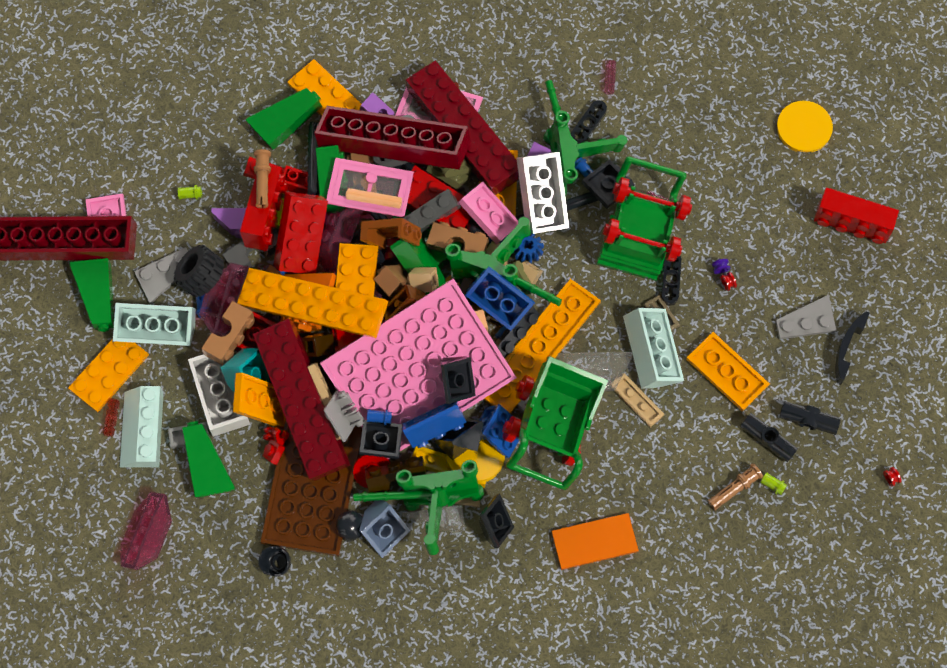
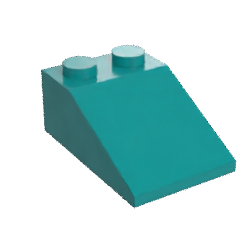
[220,348,272,392]

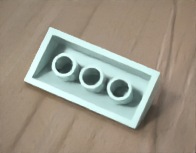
[113,303,196,346]
[623,308,684,389]
[120,386,163,467]

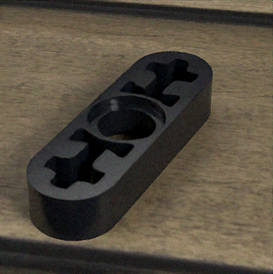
[571,100,607,144]
[661,256,682,306]

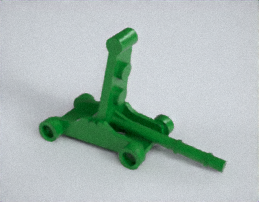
[543,80,628,196]
[445,217,562,306]
[353,460,484,555]

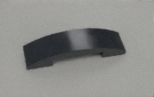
[835,311,870,385]

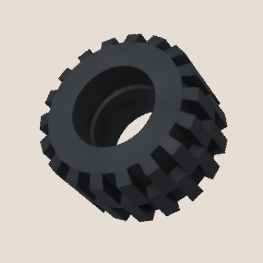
[174,245,224,297]

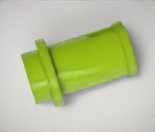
[178,185,202,200]
[760,472,787,495]

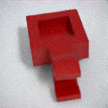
[262,427,289,465]

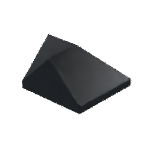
[433,419,484,460]
[479,493,514,549]

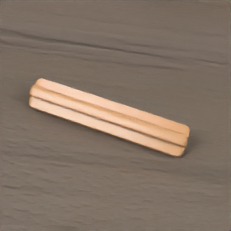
[346,188,402,208]

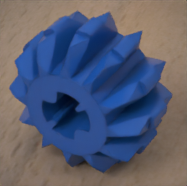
[513,233,544,264]

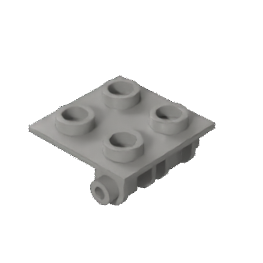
[324,390,364,443]

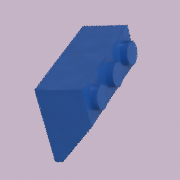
[465,267,535,331]
[402,402,466,448]

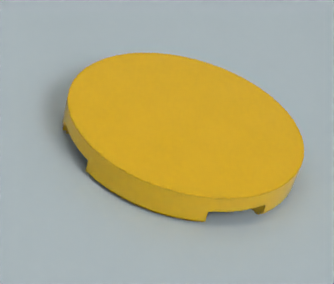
[777,101,833,153]
[446,440,505,484]

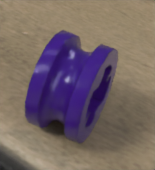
[712,259,731,274]

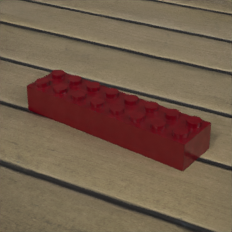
[406,60,519,195]
[314,106,471,170]
[0,216,137,261]
[253,318,350,481]

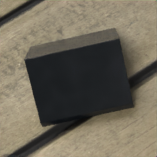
[440,357,476,404]
[359,420,402,459]

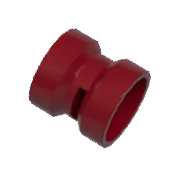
[383,238,400,261]

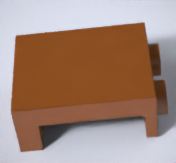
[360,218,422,250]

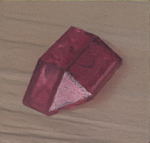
[318,207,363,273]
[199,263,250,337]
[120,492,172,570]

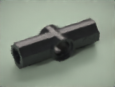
[779,401,841,435]
[740,413,798,463]

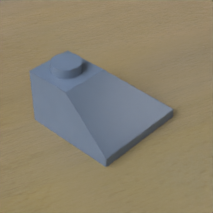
[359,500,411,558]

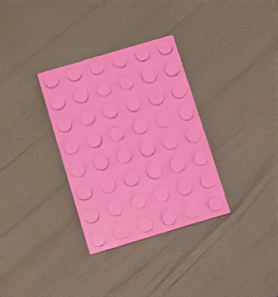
[320,278,517,459]

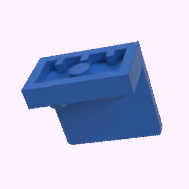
[479,404,521,458]

